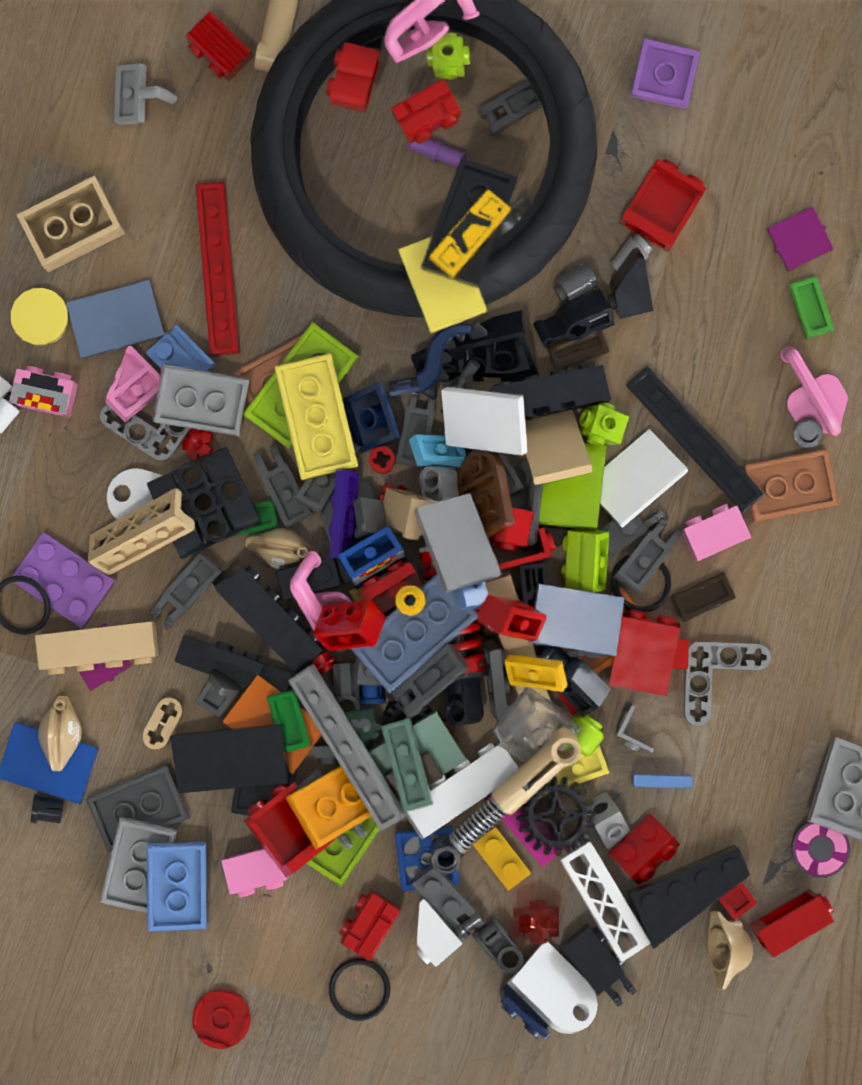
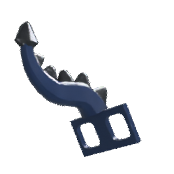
[389,321,488,400]

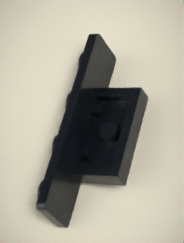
[175,635,293,693]

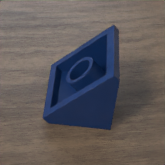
[342,381,401,454]

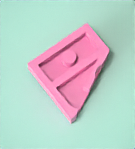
[105,345,160,422]

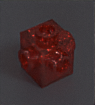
[513,900,559,944]

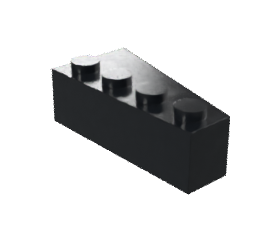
[213,559,322,674]

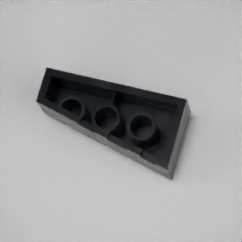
[489,362,611,420]
[627,845,750,949]

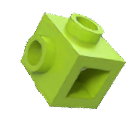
[427,33,470,79]
[579,402,629,446]

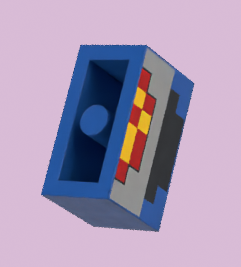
[338,526,407,590]

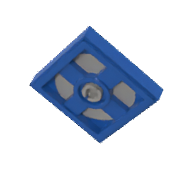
[395,825,460,891]

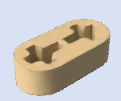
[142,697,184,750]

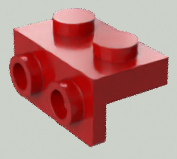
[359,560,424,614]
[608,813,680,885]

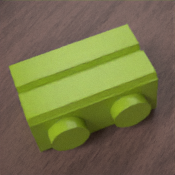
[561,528,609,593]

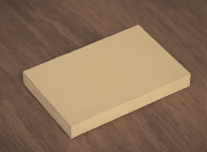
[525,410,592,485]

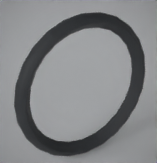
[611,554,671,612]
[0,575,51,635]
[329,959,390,1021]

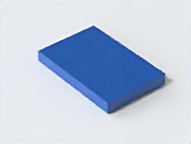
[0,722,99,804]

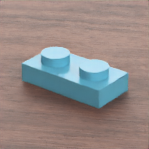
[409,434,467,467]

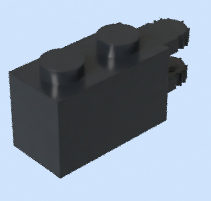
[560,923,638,1007]

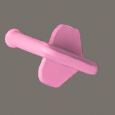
[385,0,480,63]
[780,346,848,436]
[290,551,352,646]

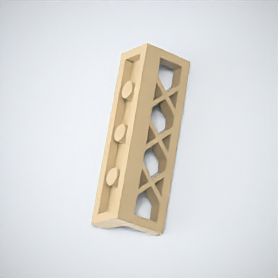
[88,488,195,576]

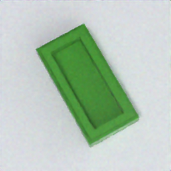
[788,276,835,340]

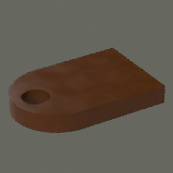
[458,450,515,538]

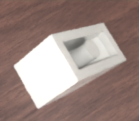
[416,897,463,967]

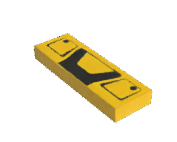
[429,190,511,278]

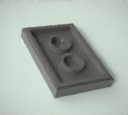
[86,764,190,853]

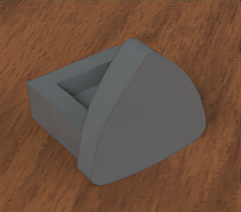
[353,497,387,544]
[195,670,242,718]

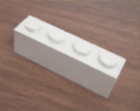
[406,742,518,840]

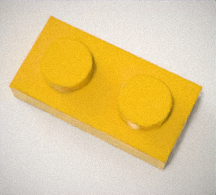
[504,654,567,692]
[473,826,531,891]

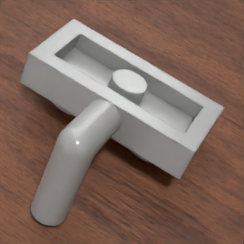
[114,63,178,125]

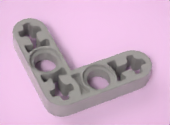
[100,405,192,462]
[683,642,771,726]

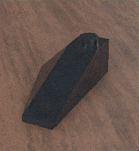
[411,310,539,382]

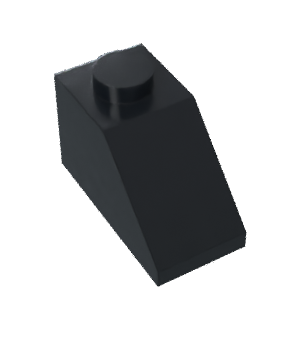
[607,248,654,319]

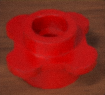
[310,650,337,675]

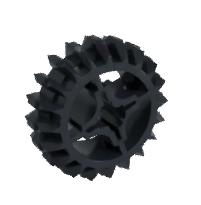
[516,776,596,856]

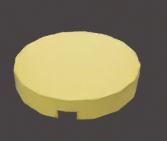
[11,288,69,346]

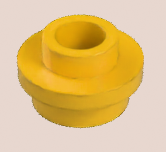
[395,585,426,615]

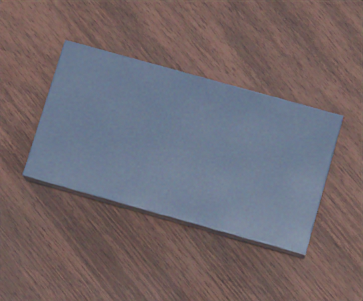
[352,574,478,694]

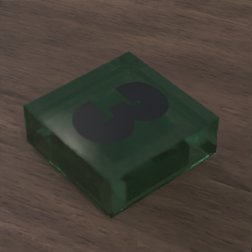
[344,708,376,740]

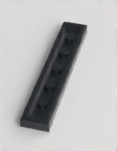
[626,366,765,514]

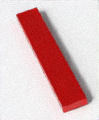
[195,182,239,356]

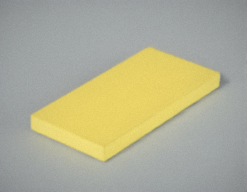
[274,353,358,481]

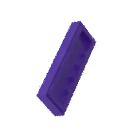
[329,470,359,559]

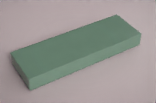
[381,718,434,812]

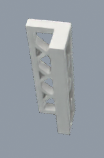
[559,841,651,962]

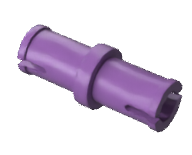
[406,139,466,168]

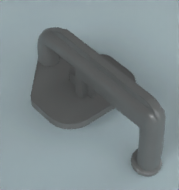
[510,459,544,553]

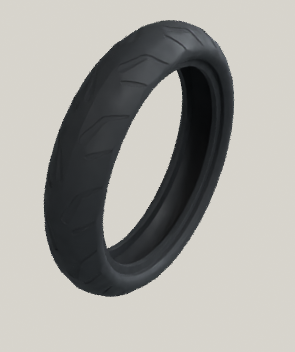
[250,0,597,318]

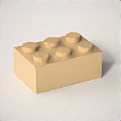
[17,175,125,273]

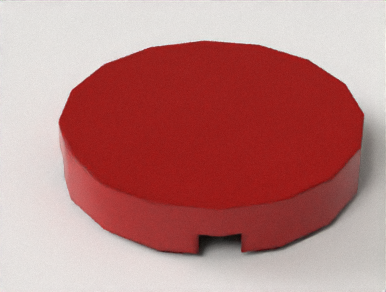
[192,989,251,1049]

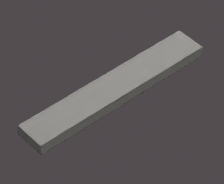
[288,664,407,831]

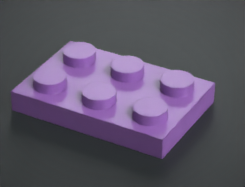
[13,532,116,629]

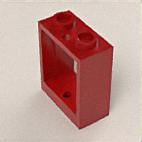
[749,889,835,958]

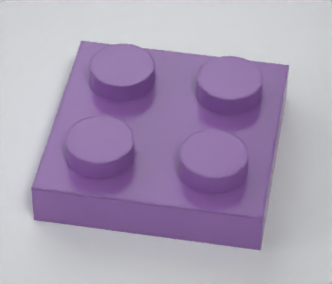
[630,39,700,110]

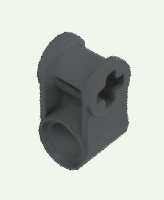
[472,916,523,973]

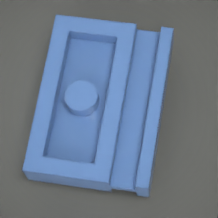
[146,324,216,371]

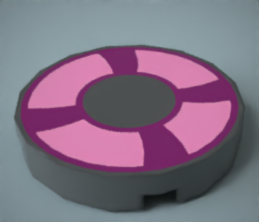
[791,822,850,878]

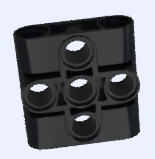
[147,446,262,559]

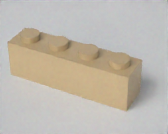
[35,621,159,675]

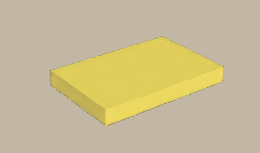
[398,237,487,333]

